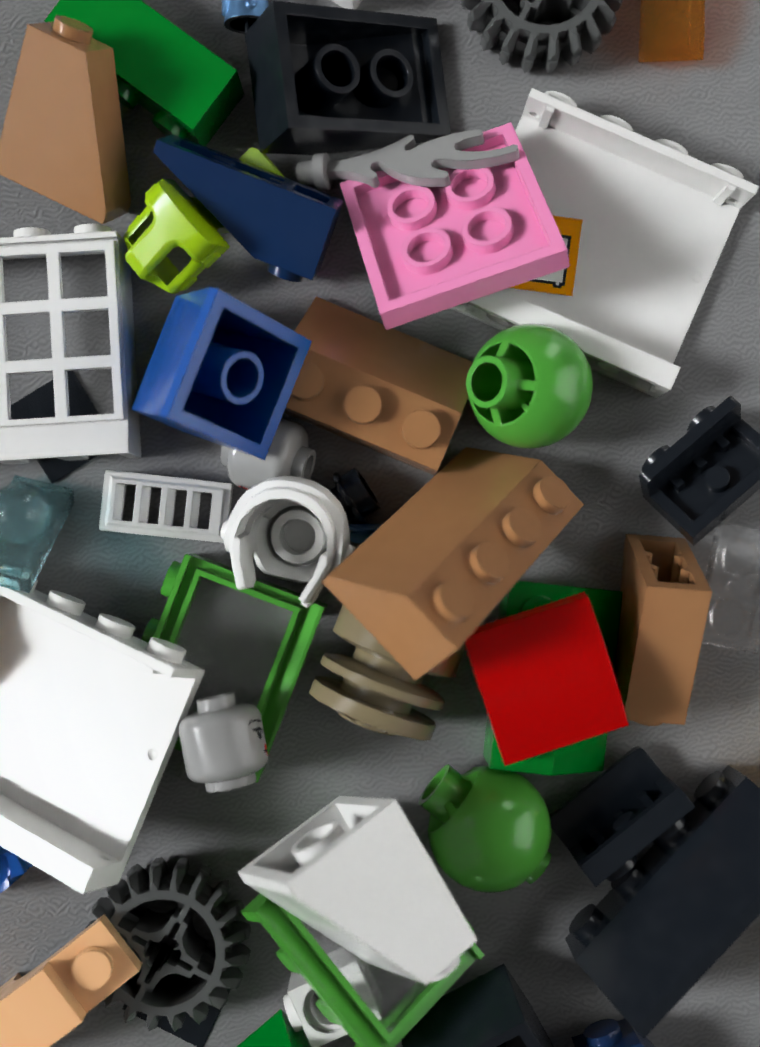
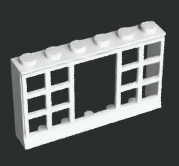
[0,223,142,464]

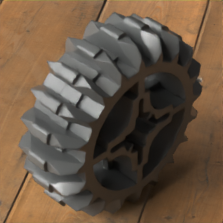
[461,0,623,74]
[85,857,251,1032]

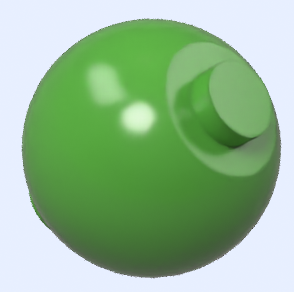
[466,324,593,449]
[418,764,551,893]

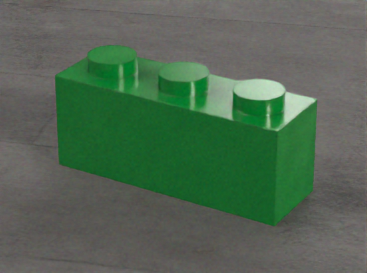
[44,0,244,147]

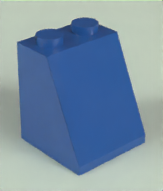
[130,287,312,460]

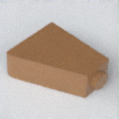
[0,15,131,224]
[614,534,712,726]

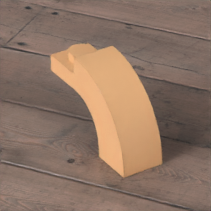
[0,914,142,1047]

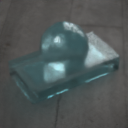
[0,475,74,593]

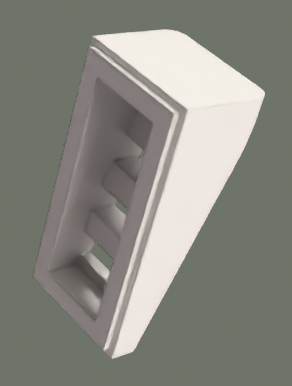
[99,470,233,543]

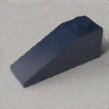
[153,134,344,282]

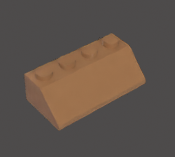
[322,447,584,681]

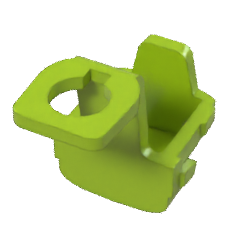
[123,147,284,294]

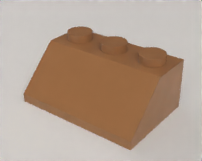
[284,297,473,476]

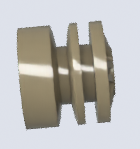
[309,605,466,741]

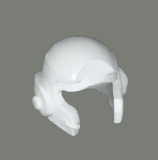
[220,476,355,608]

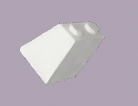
[238,796,477,985]

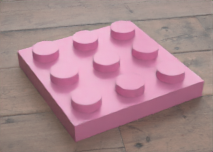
[340,122,570,330]

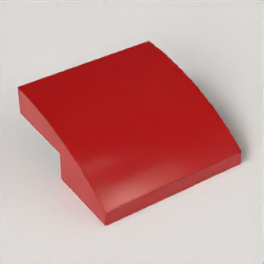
[464,592,629,766]

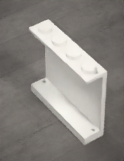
[451,88,759,398]
[0,568,205,894]

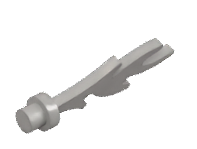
[296,129,520,191]

